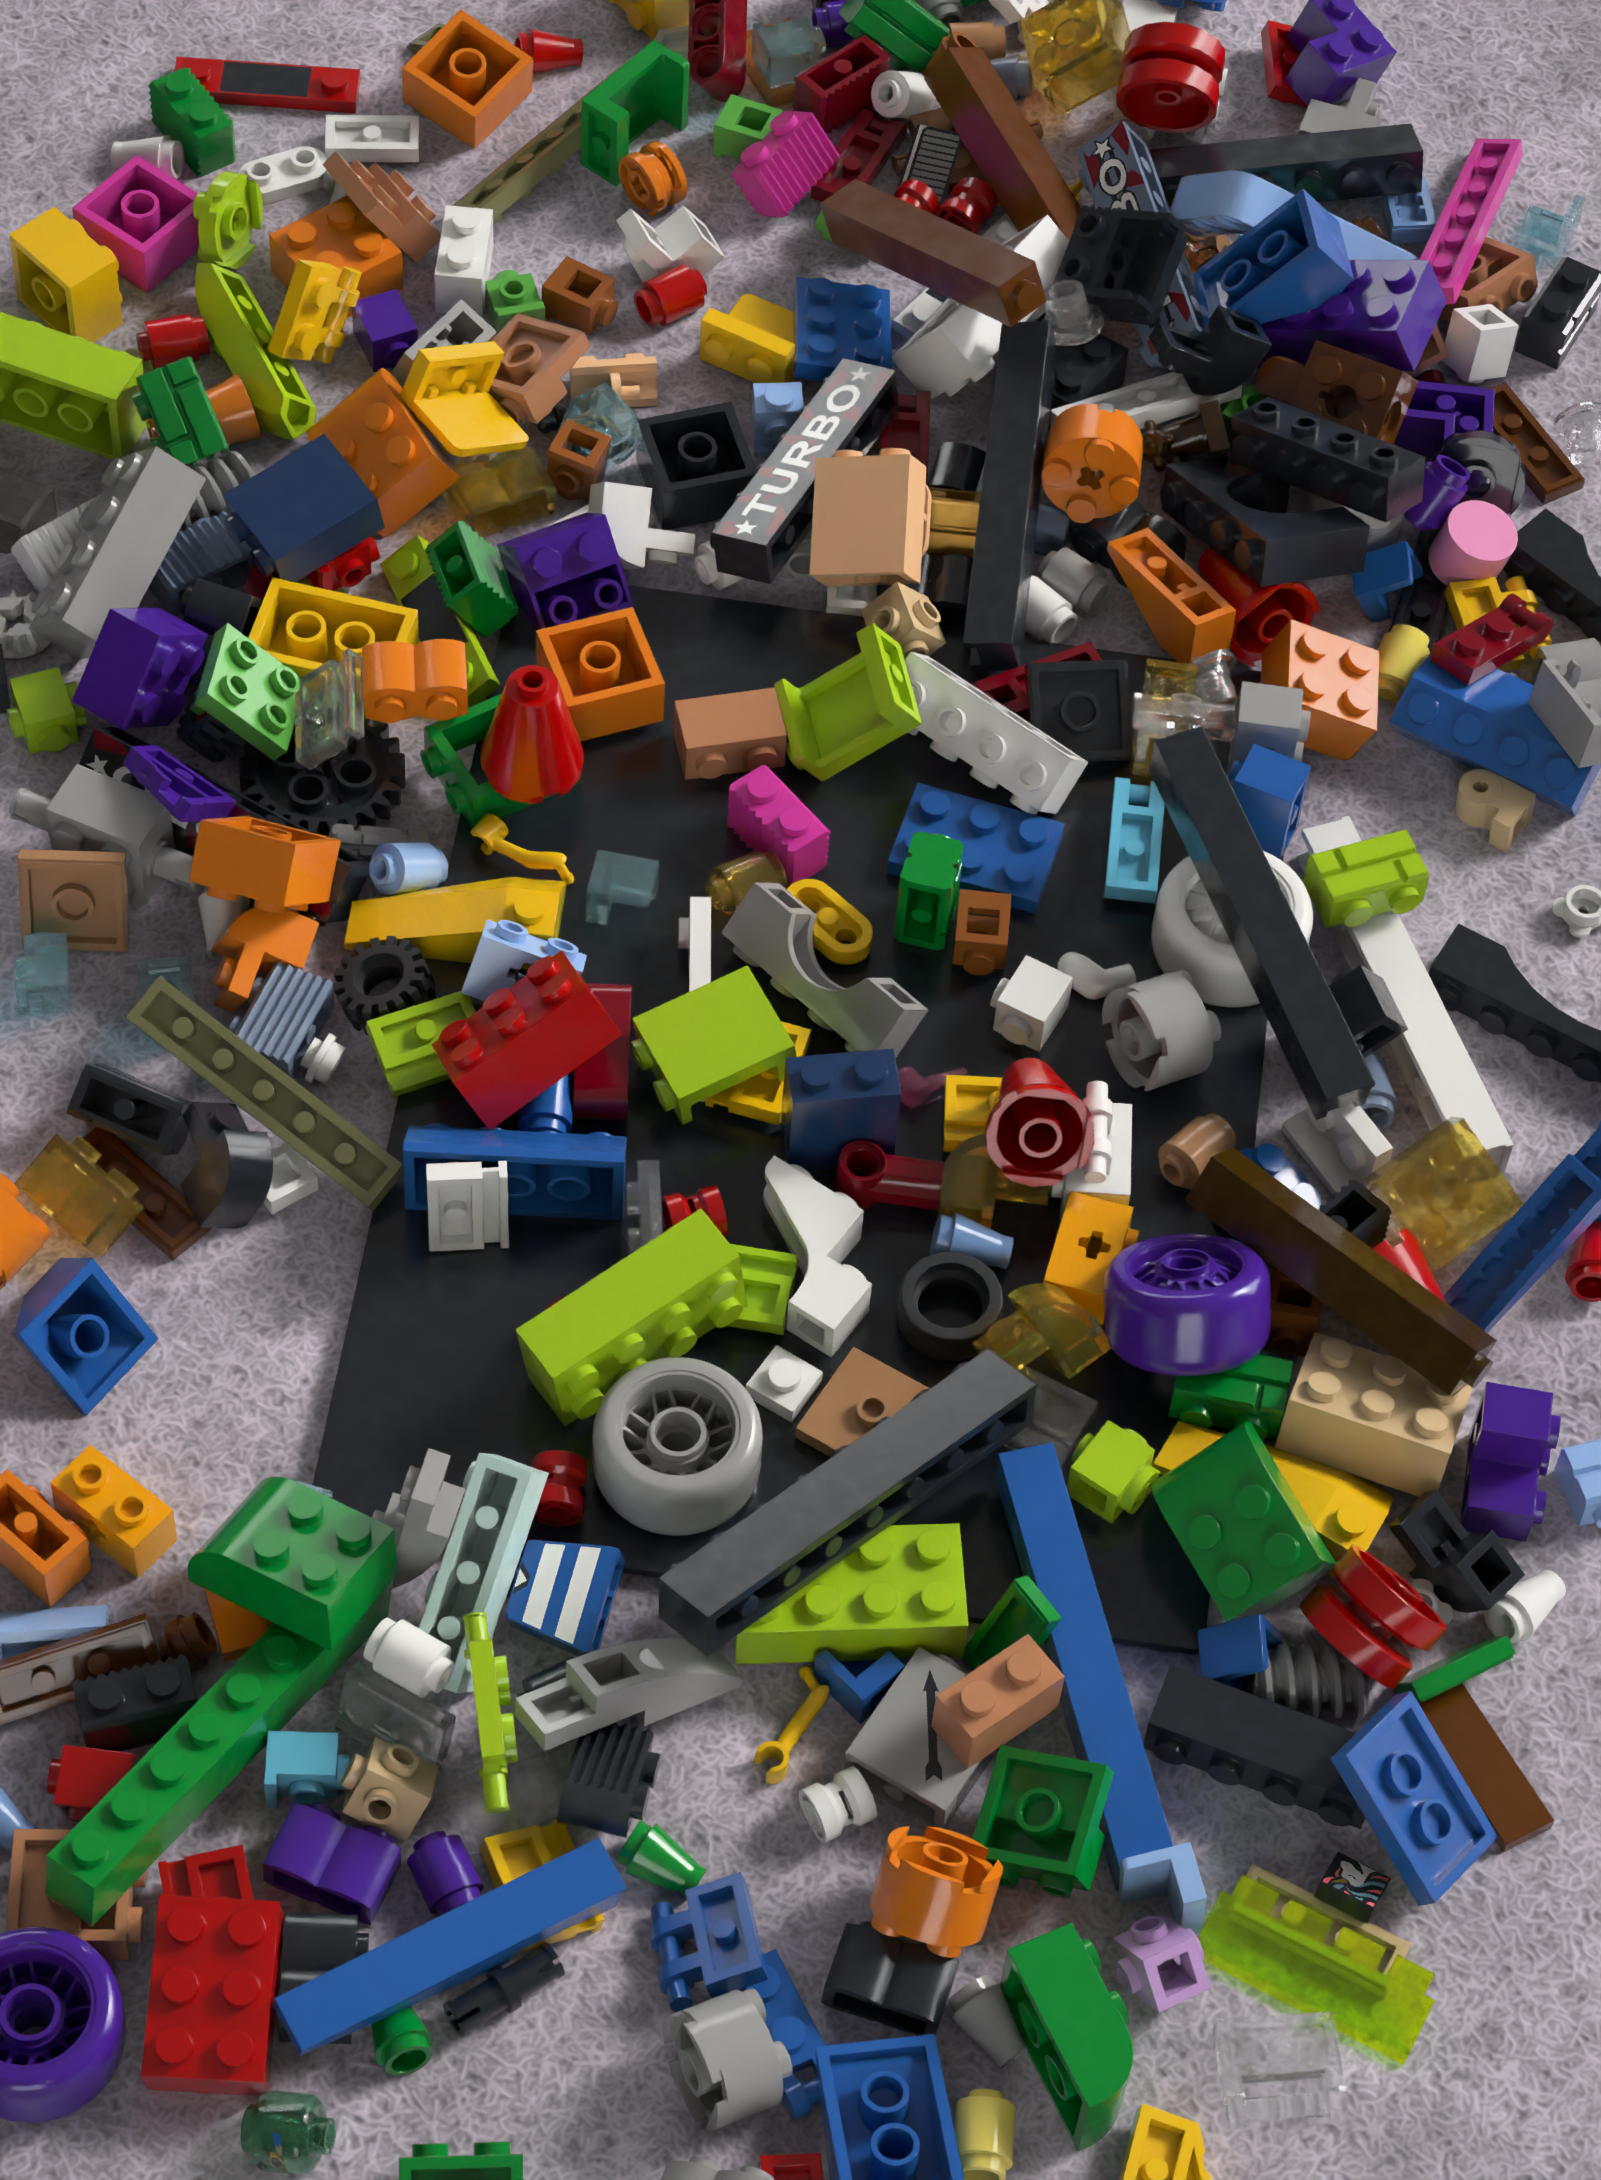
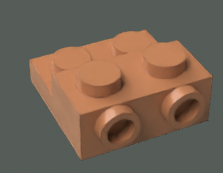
[322,151,441,263]
[1439,237,1538,322]
[489,313,591,425]
[5,1829,147,1960]

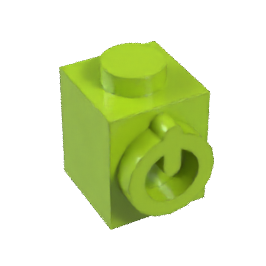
[7,667,87,754]
[1067,1420,1161,1524]

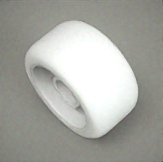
[1152,851,1313,1007]

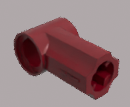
[833,1140,944,1210]

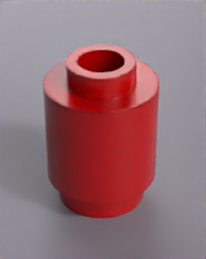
[634,264,707,327]
[136,313,210,370]

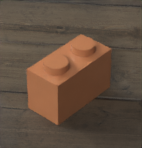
[673,687,787,780]
[931,1634,1065,1769]

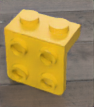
[699,294,796,383]
[399,341,529,457]

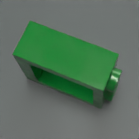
[420,694,582,829]

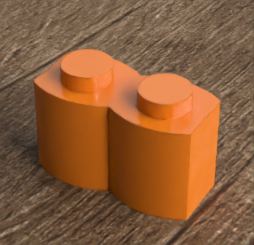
[362,639,468,723]

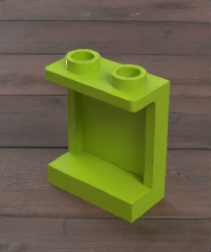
[774,623,922,782]
[630,965,796,1124]

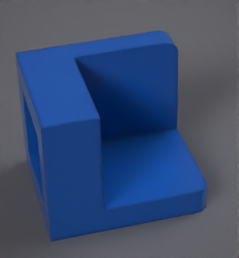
[1352,541,1423,622]
[1197,1613,1283,1692]
[814,1649,905,1724]

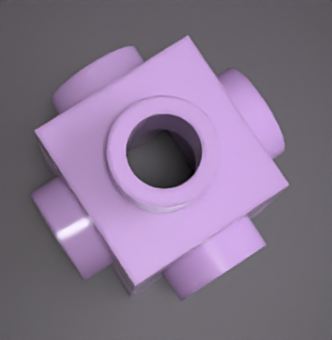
[1113,1914,1211,2013]

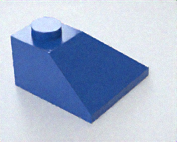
[14,1258,159,1416]

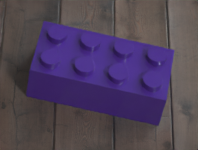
[1257,260,1447,371]

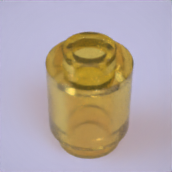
[706,851,787,916]

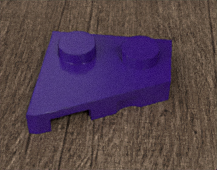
[123,745,237,823]

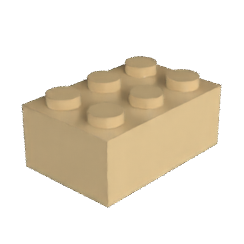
[1275,1332,1473,1497]

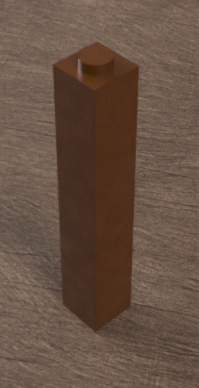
[924,47,1082,240]
[820,179,1047,327]

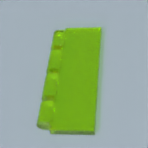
[1198,1875,1436,2065]

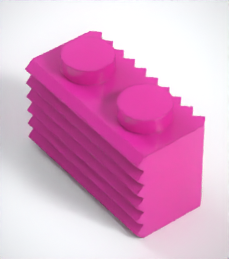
[731,111,840,218]
[727,765,831,888]

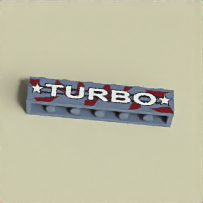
[1076,120,1204,374]

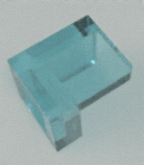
[1517,195,1585,262]
[586,850,659,925]

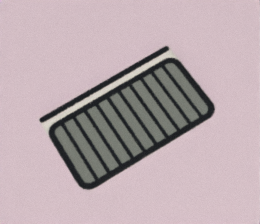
[897,124,962,205]

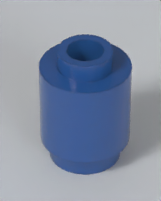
[518,1075,574,1134]

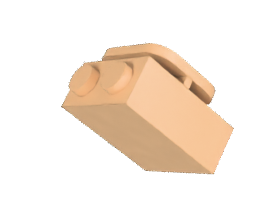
[809,448,932,587]

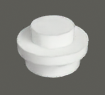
[300,1033,346,1085]

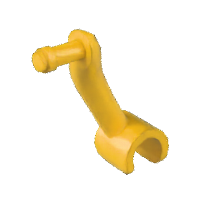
[470,813,574,885]
[754,1666,829,1785]

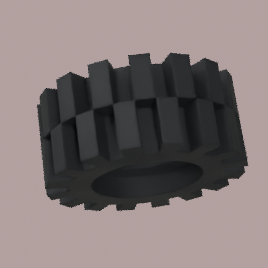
[333,936,436,1036]

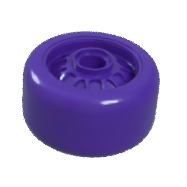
[1103,1233,1271,1376]
[0,1927,126,2123]

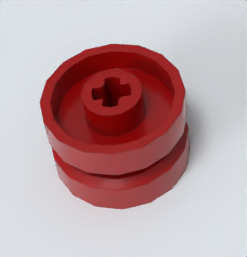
[1116,22,1225,133]
[1299,1544,1447,1689]

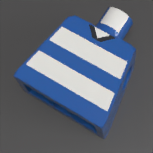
[505,1540,626,1657]

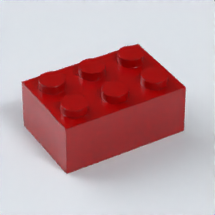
[431,950,622,1131]
[141,1895,284,2096]

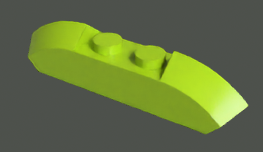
[195,263,317,440]

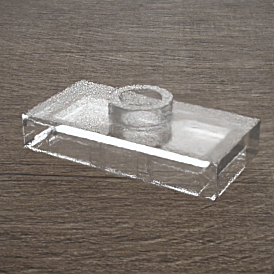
[1131,692,1237,742]

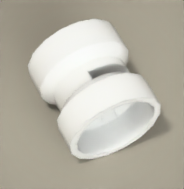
[798,1766,878,1843]

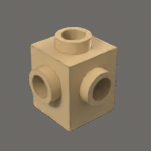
[861,582,946,660]
[340,1737,439,1842]

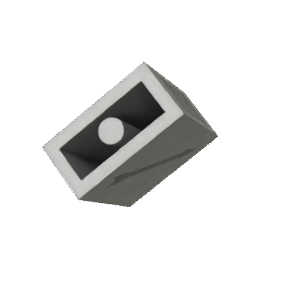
[844,1647,999,1829]

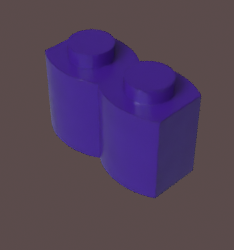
[262,1803,401,1925]

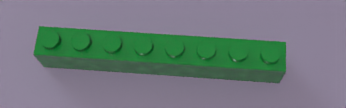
[45,1581,393,1927]

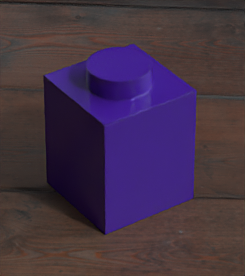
[352,289,418,372]

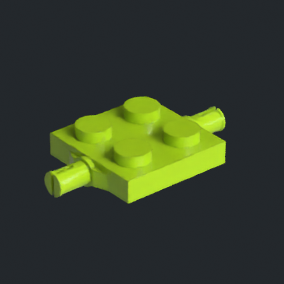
[462,1612,518,1814]

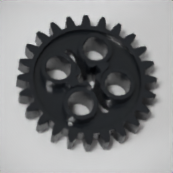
[239,700,406,837]

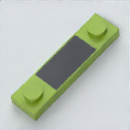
[380,534,501,708]

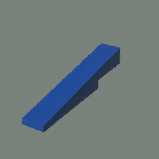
[1444,1125,1601,1333]
[272,1837,627,2056]

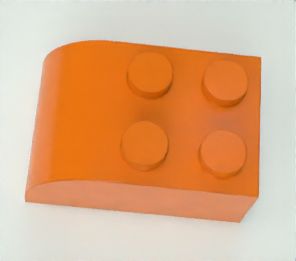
[306,368,461,538]

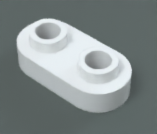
[238,146,328,204]

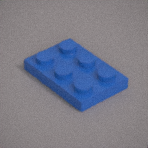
[793,277,892,382]
[887,782,1065,914]
[1330,1691,1498,1906]

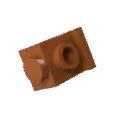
[542,256,618,335]
[545,419,611,502]
[952,889,1012,975]

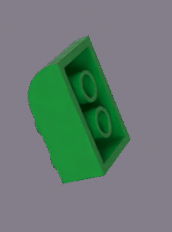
[1151,1421,1336,1622]
[187,1477,398,1651]
[1000,1922,1133,2151]

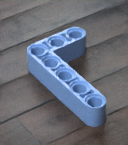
[1170,170,1419,260]

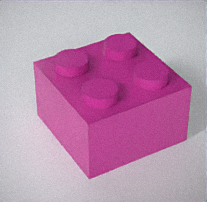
[72,155,199,293]

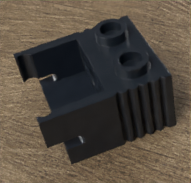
[1050,205,1188,326]

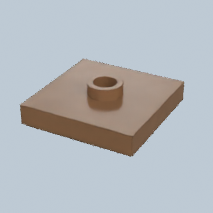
[17,849,129,952]
[795,1347,930,1457]

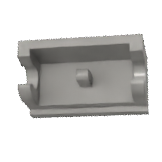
[1528,658,1601,768]

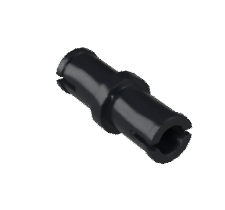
[443,1942,565,2037]

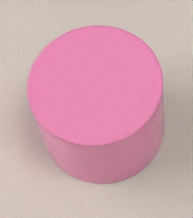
[1428,500,1518,586]

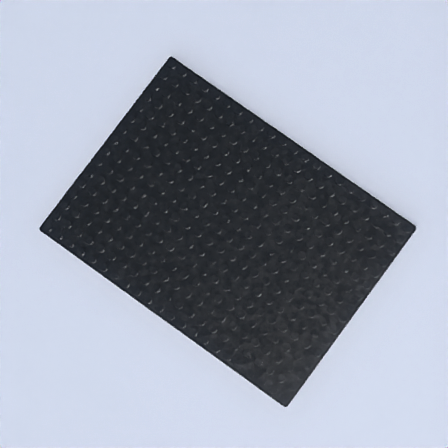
[312,585,1284,1654]

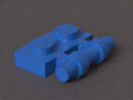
[648,1872,769,2012]

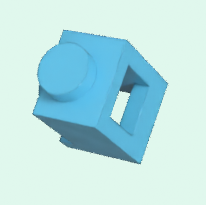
[264,1731,351,1808]

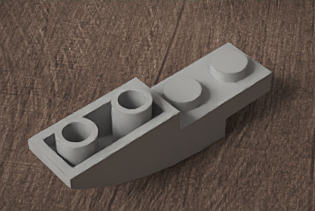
[372,1448,465,1589]
[514,1637,743,1751]

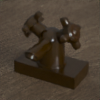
[1142,400,1230,472]

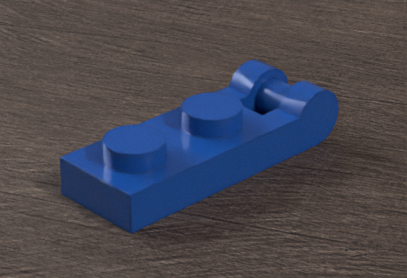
[739,1949,825,2120]

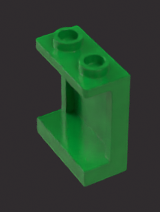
[581,40,690,187]

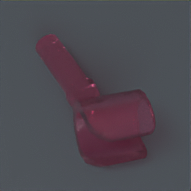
[898,1066,968,1108]

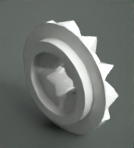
[0,589,51,659]

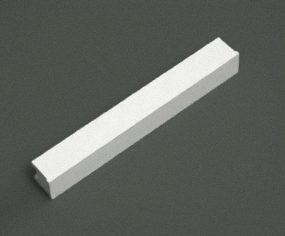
[1296,816,1514,1183]

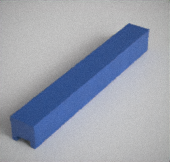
[995,1442,1174,1892]

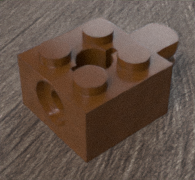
[1256,340,1418,444]

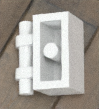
[1051,1081,1132,1219]

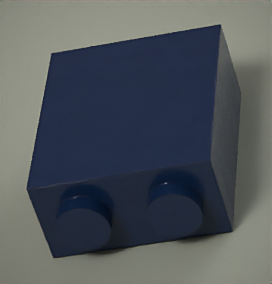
[223,434,385,582]
[780,1048,902,1172]

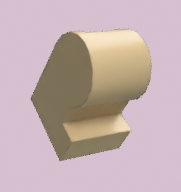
[1455,769,1536,852]

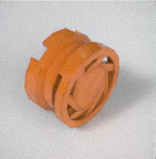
[618,141,688,217]

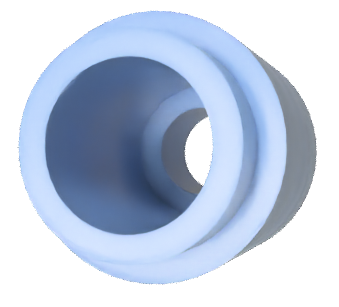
[369,842,448,895]

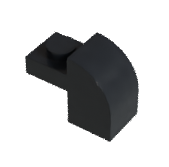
[1149,305,1272,396]
[180,1102,273,1229]
[1388,1490,1525,1613]

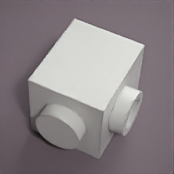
[1441,304,1519,383]
[990,955,1073,1052]

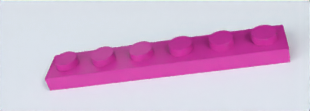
[1419,138,1523,305]

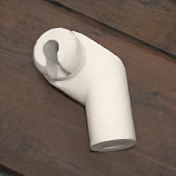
[1057,952,1136,999]

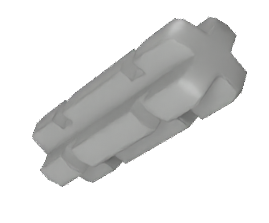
[328,823,430,857]

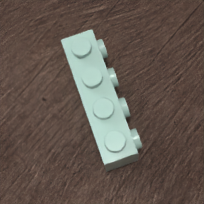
[416,1453,549,1693]

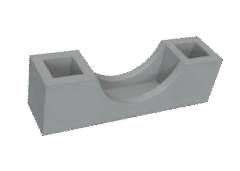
[721,882,928,1058]

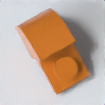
[211,908,319,1013]

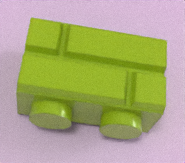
[1303,829,1429,928]

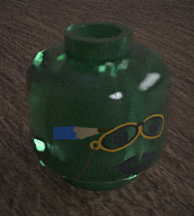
[240,2090,336,2175]

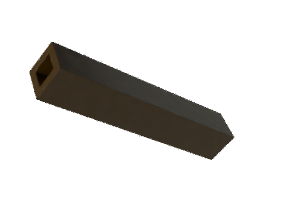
[1185,1147,1497,1396]

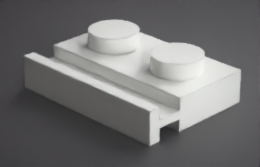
[426,1160,509,1252]

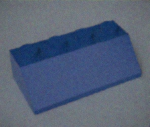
[1389,651,1601,817]
[403,1123,627,1221]

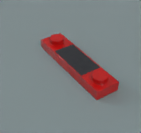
[174,56,361,113]

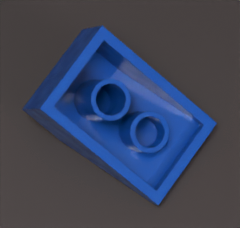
[1192,189,1354,327]
[815,2034,964,2180]

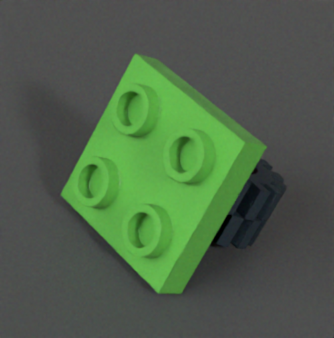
[177,623,306,763]

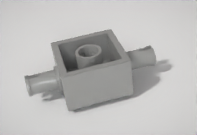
[9,764,203,905]

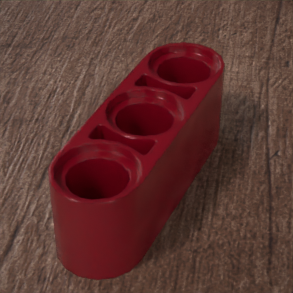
[688,0,747,102]
[573,983,632,1121]

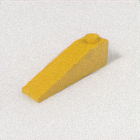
[344,876,566,969]
[1152,1421,1395,1579]

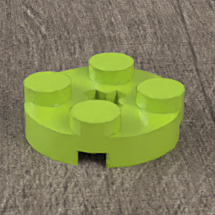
[193,171,263,269]

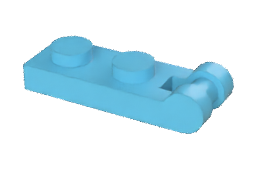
[1104,777,1164,904]

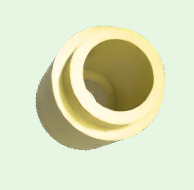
[1378,624,1430,702]
[954,2088,1016,2180]

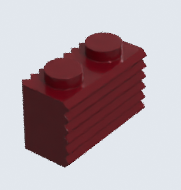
[792,35,890,134]

